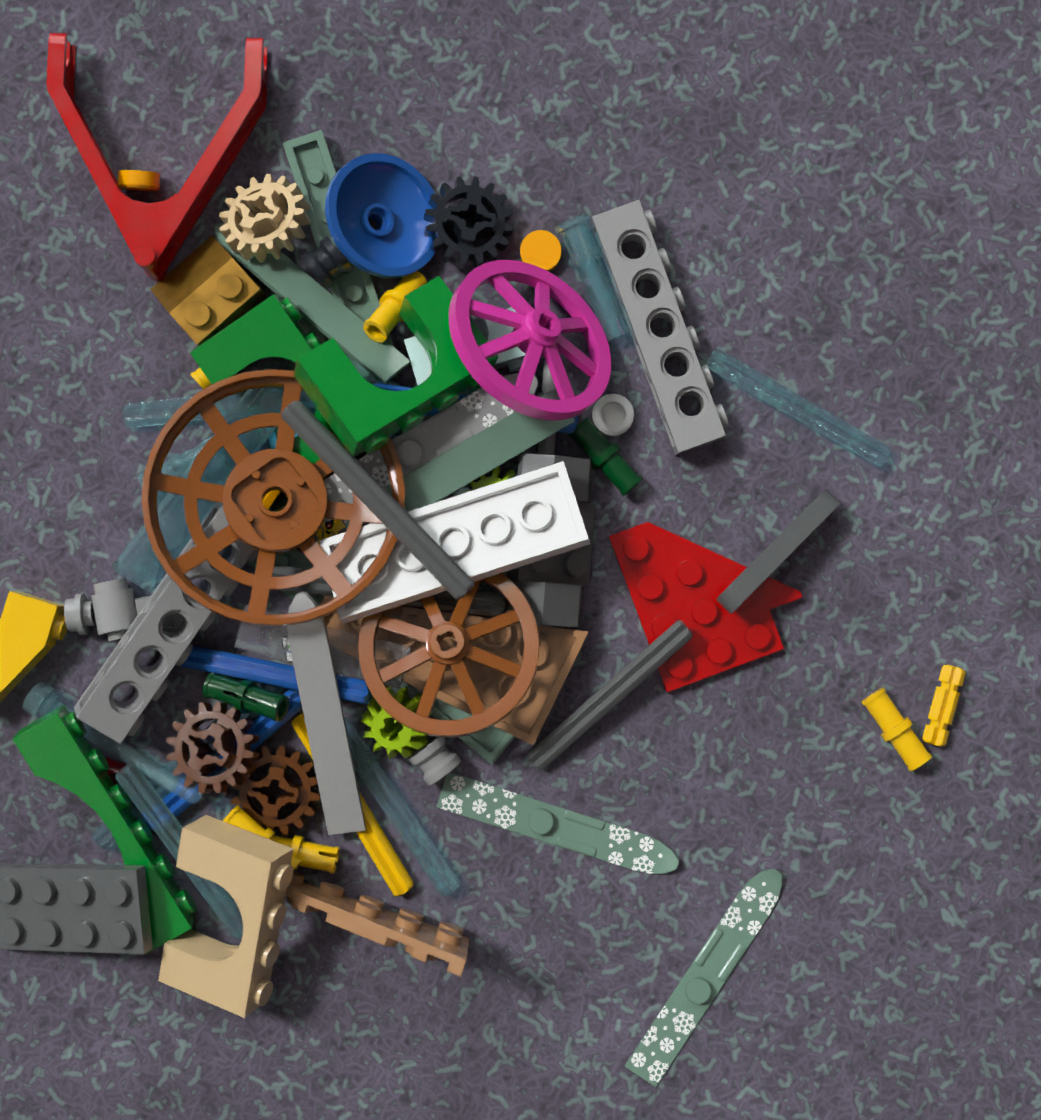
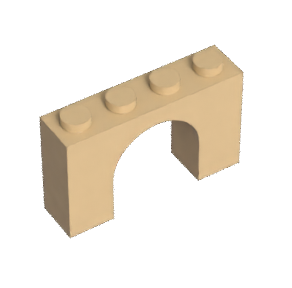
[158,815,293,1018]

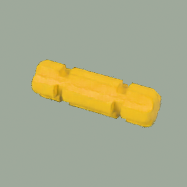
[922,665,966,747]

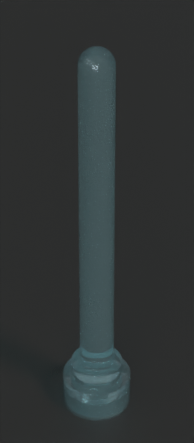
[23,681,202,804]

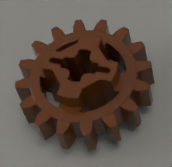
[166,702,260,794]
[230,744,321,836]

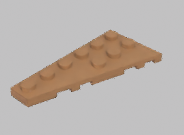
[320,596,588,745]
[285,870,470,977]

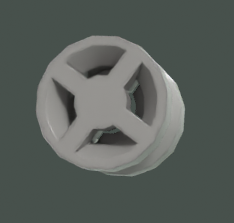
[408,736,461,786]

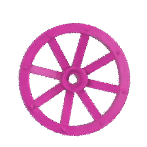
[449,260,611,421]

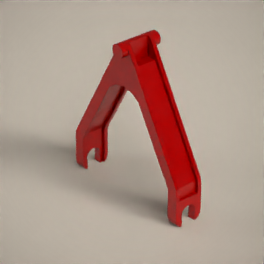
[46,33,268,281]

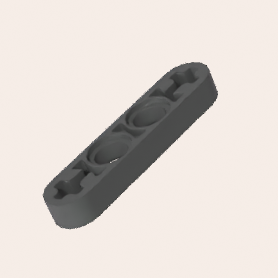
[716,489,841,614]

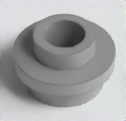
[64,593,96,635]

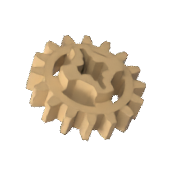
[219,174,311,263]

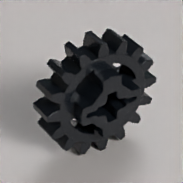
[423,176,514,269]

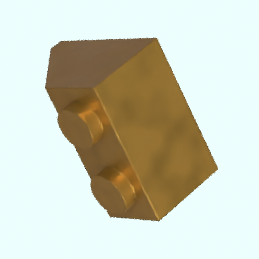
[150,235,266,346]

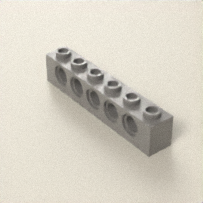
[591,200,729,456]
[74,502,259,744]

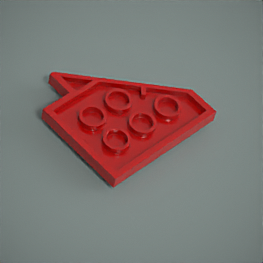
[608,522,802,692]

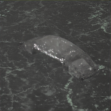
[234,605,411,689]

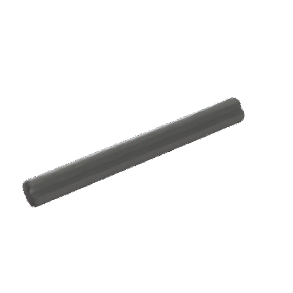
[527,620,693,770]

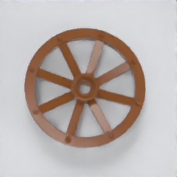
[358,573,539,737]

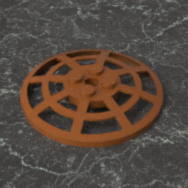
[141,369,405,627]

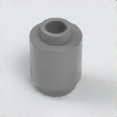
[91,579,137,642]

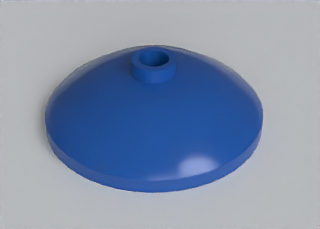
[325,153,436,278]

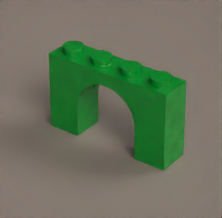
[294,276,499,457]
[190,294,337,464]

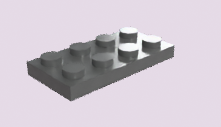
[0,863,153,954]

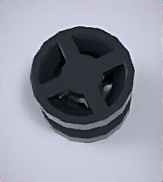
[301,236,353,290]

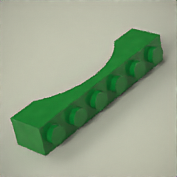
[12,704,197,954]

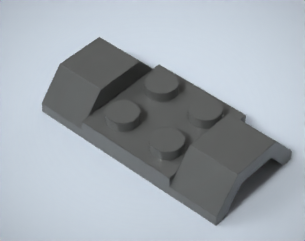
[507,453,595,628]

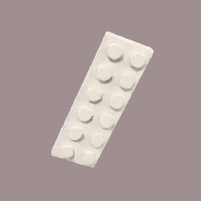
[319,461,590,624]

